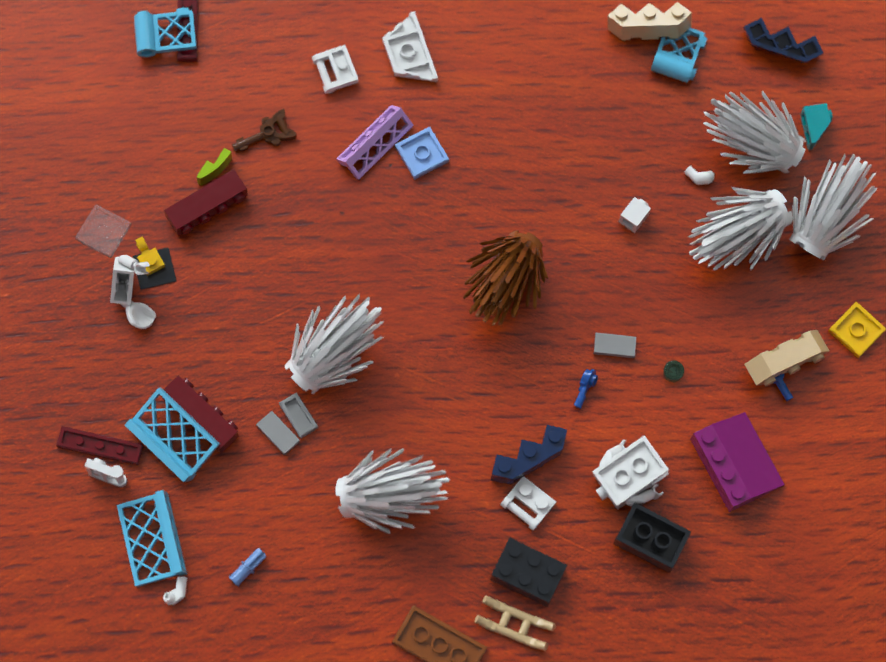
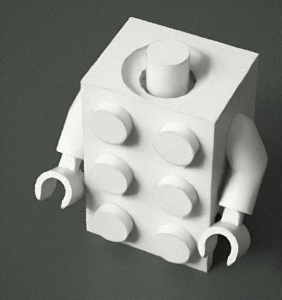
[592,435,669,510]

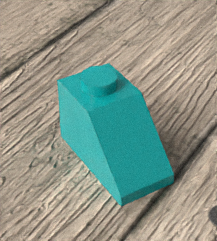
[800,103,833,151]

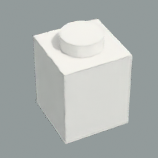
[618,197,651,233]

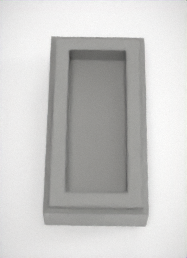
[593,333,636,358]
[279,392,318,439]
[256,411,300,456]

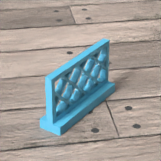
[125,387,220,482]
[117,490,187,587]

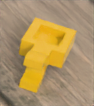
[135,236,165,276]

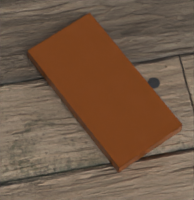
[392,605,487,662]

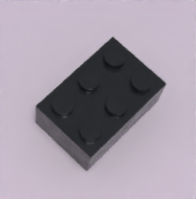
[613,502,691,573]
[490,537,567,607]

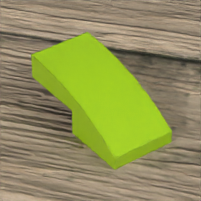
[197,148,232,186]

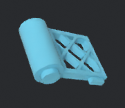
[134,8,197,57]
[651,28,707,83]

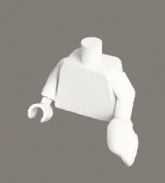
[110,255,156,329]

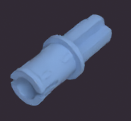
[229,548,266,587]

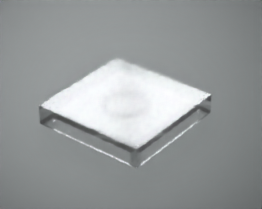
[75,204,132,258]

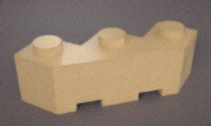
[608,2,692,40]
[744,330,829,386]

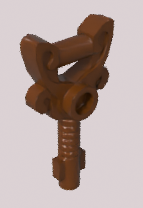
[232,109,297,152]

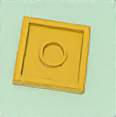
[828,302,886,358]

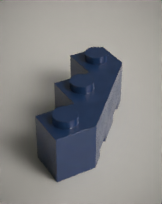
[743,18,824,63]
[491,425,567,485]

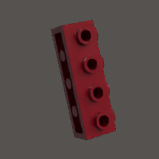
[164,169,248,236]
[162,375,239,454]

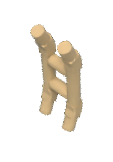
[474,595,556,651]

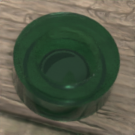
[663,360,684,382]

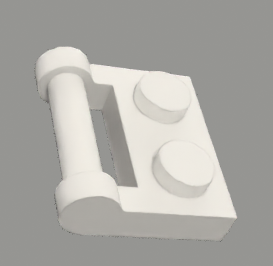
[312,45,359,94]
[85,458,127,487]
[500,476,556,531]

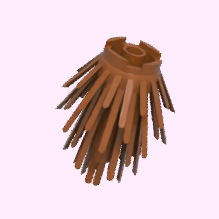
[463,230,548,325]

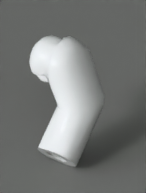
[684,166,715,185]
[163,577,187,605]

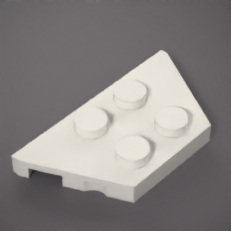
[382,11,438,82]

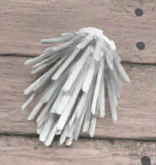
[703,91,806,174]
[789,154,878,260]
[688,187,793,271]
[285,294,384,394]
[336,449,450,534]

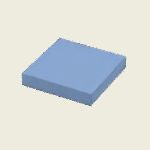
[395,127,449,180]

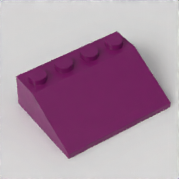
[690,412,785,512]

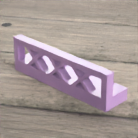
[336,105,413,179]

